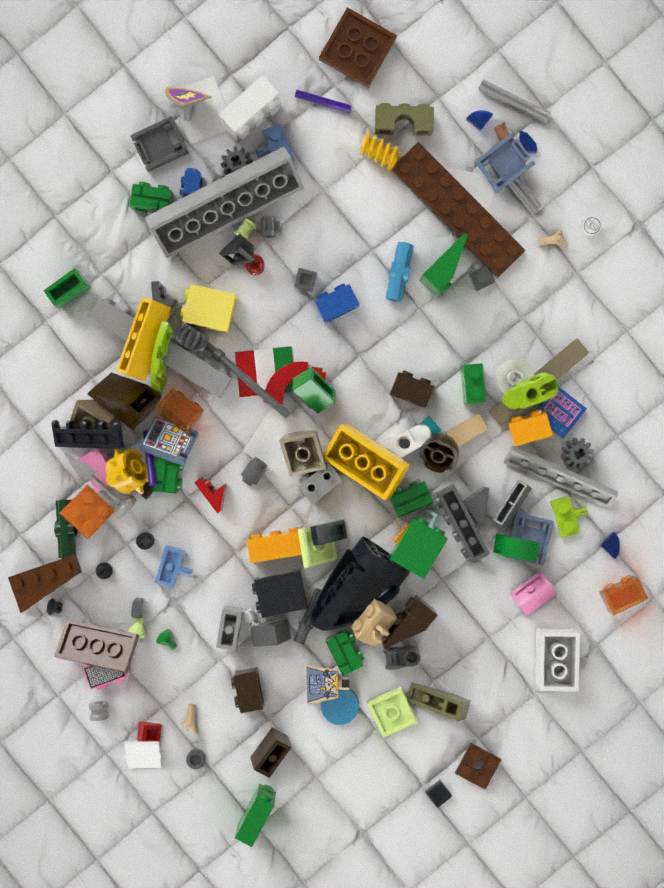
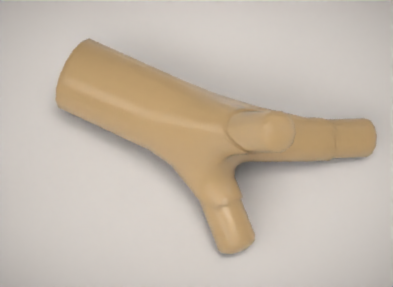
[538,230,568,248]
[181,704,198,734]

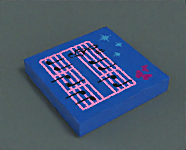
[537,386,587,439]

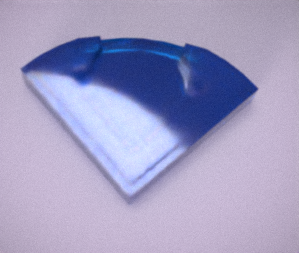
[466,110,493,131]
[518,131,537,154]
[600,532,620,559]

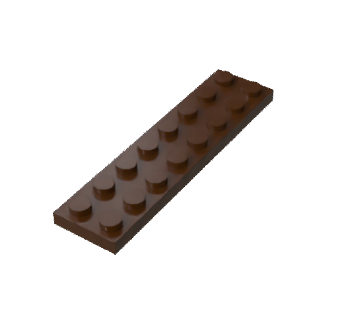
[391,141,526,278]

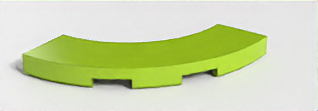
[151,321,173,395]

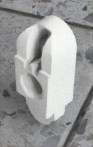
[380,424,431,458]

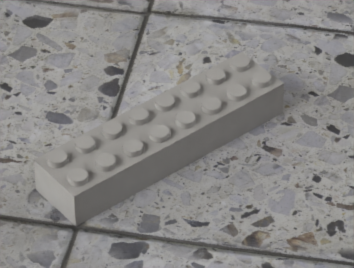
[145,146,304,258]

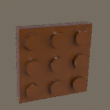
[319,7,397,88]

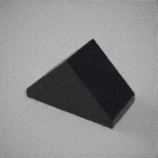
[219,234,254,265]

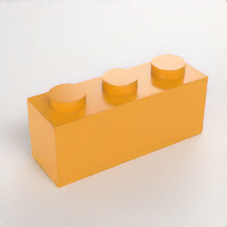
[246,527,302,563]

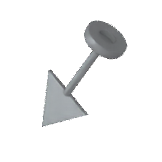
[64,453,137,519]

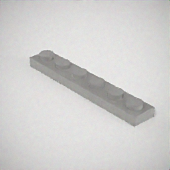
[504,446,618,508]

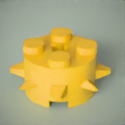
[106,448,148,494]

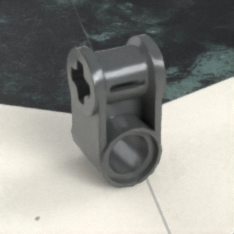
[383,645,421,670]

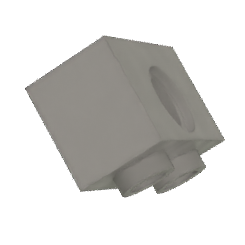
[216,606,243,651]

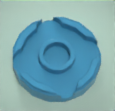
[321,689,359,725]

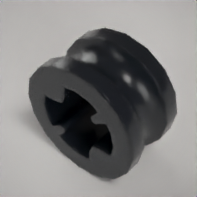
[136,532,155,550]

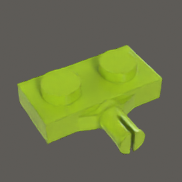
[550,496,589,538]

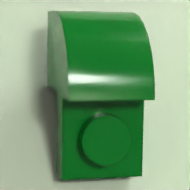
[493,534,539,561]

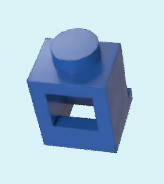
[180,168,203,198]

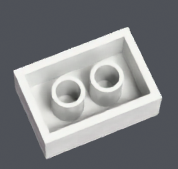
[219,75,281,143]
[535,628,580,691]

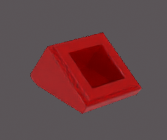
[137,721,162,743]

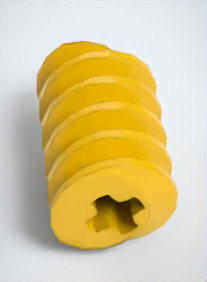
[360,131,403,171]

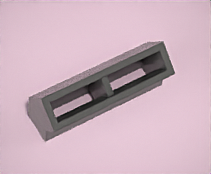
[493,479,532,529]

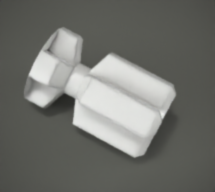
[243,609,259,630]

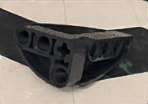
[310,536,410,631]

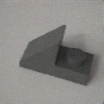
[151,281,178,311]

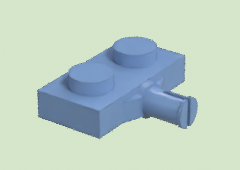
[256,124,295,162]
[155,545,193,588]

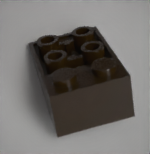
[87,373,162,430]
[381,595,438,649]

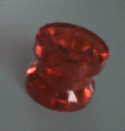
[245,254,265,276]

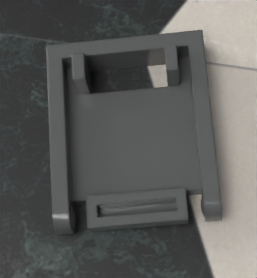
[130,116,189,172]

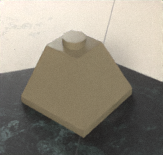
[70,400,118,428]
[279,430,327,477]

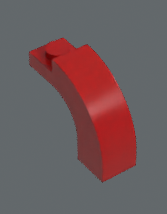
[263,361,326,405]

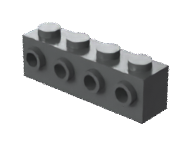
[434,484,490,563]

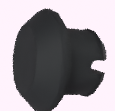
[96,562,113,579]
[47,598,63,615]

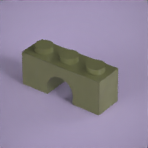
[375,103,434,136]

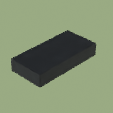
[310,520,347,546]

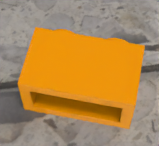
[508,409,553,446]

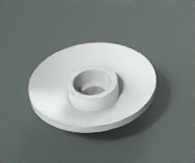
[496,359,534,394]

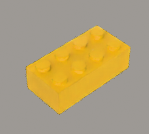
[323,423,411,500]

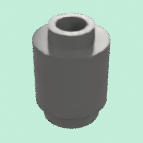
[241,457,268,486]

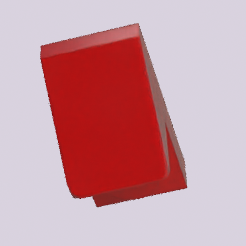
[194,477,226,513]

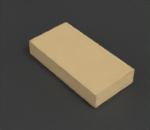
[445,413,488,447]

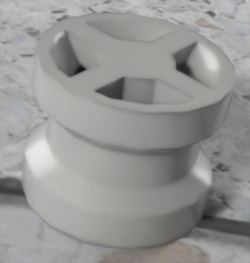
[89,701,109,721]

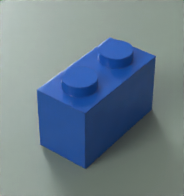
[315,283,360,324]

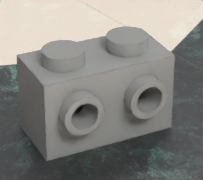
[298,462,343,504]

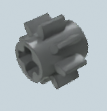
[257,216,280,238]

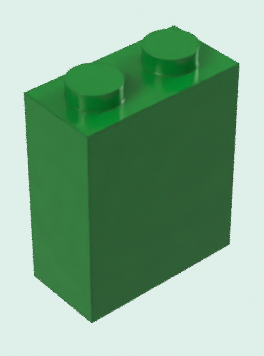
[389,517,448,579]
[235,784,276,847]

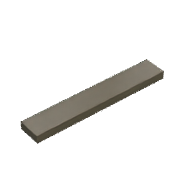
[489,338,589,426]

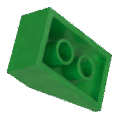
[419,233,468,296]

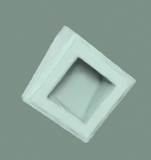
[417,507,443,530]

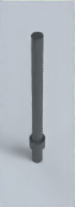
[205,341,290,419]

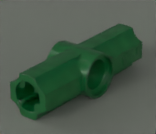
[54,499,78,558]

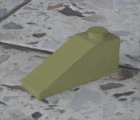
[407,682,471,721]

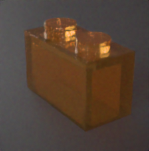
[156,388,204,434]
[599,575,648,615]

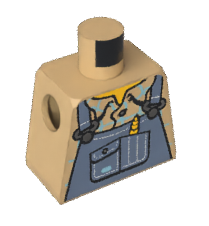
[306,666,350,704]

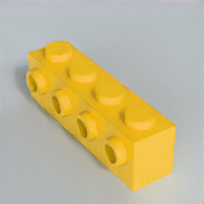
[116,297,171,381]

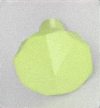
[127,618,145,638]

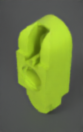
[502,372,558,410]

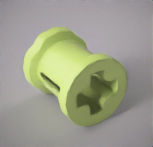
[233,218,257,241]

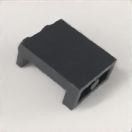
[252,569,308,618]

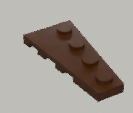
[8,554,82,613]

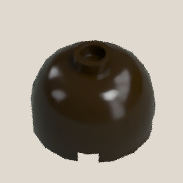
[419,433,459,473]

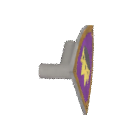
[165,87,212,121]

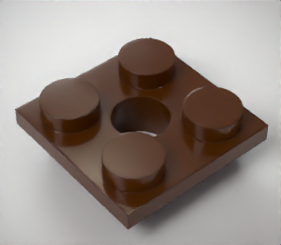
[455,743,502,790]

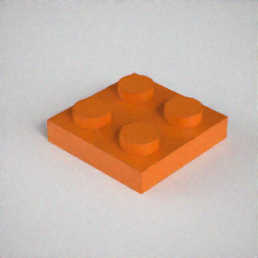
[59,485,114,539]

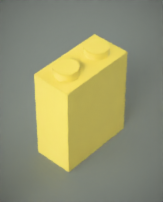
[180,284,237,334]

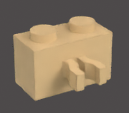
[351,599,397,647]

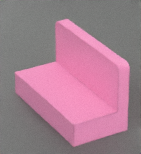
[509,571,557,616]

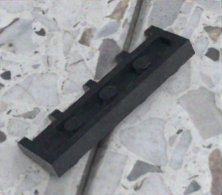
[51,420,124,449]

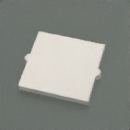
[124,741,162,768]

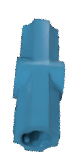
[385,242,414,302]

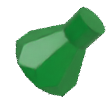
[156,629,177,650]

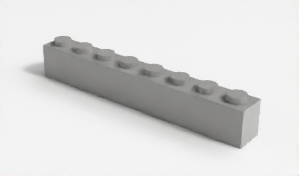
[87,297,232,398]

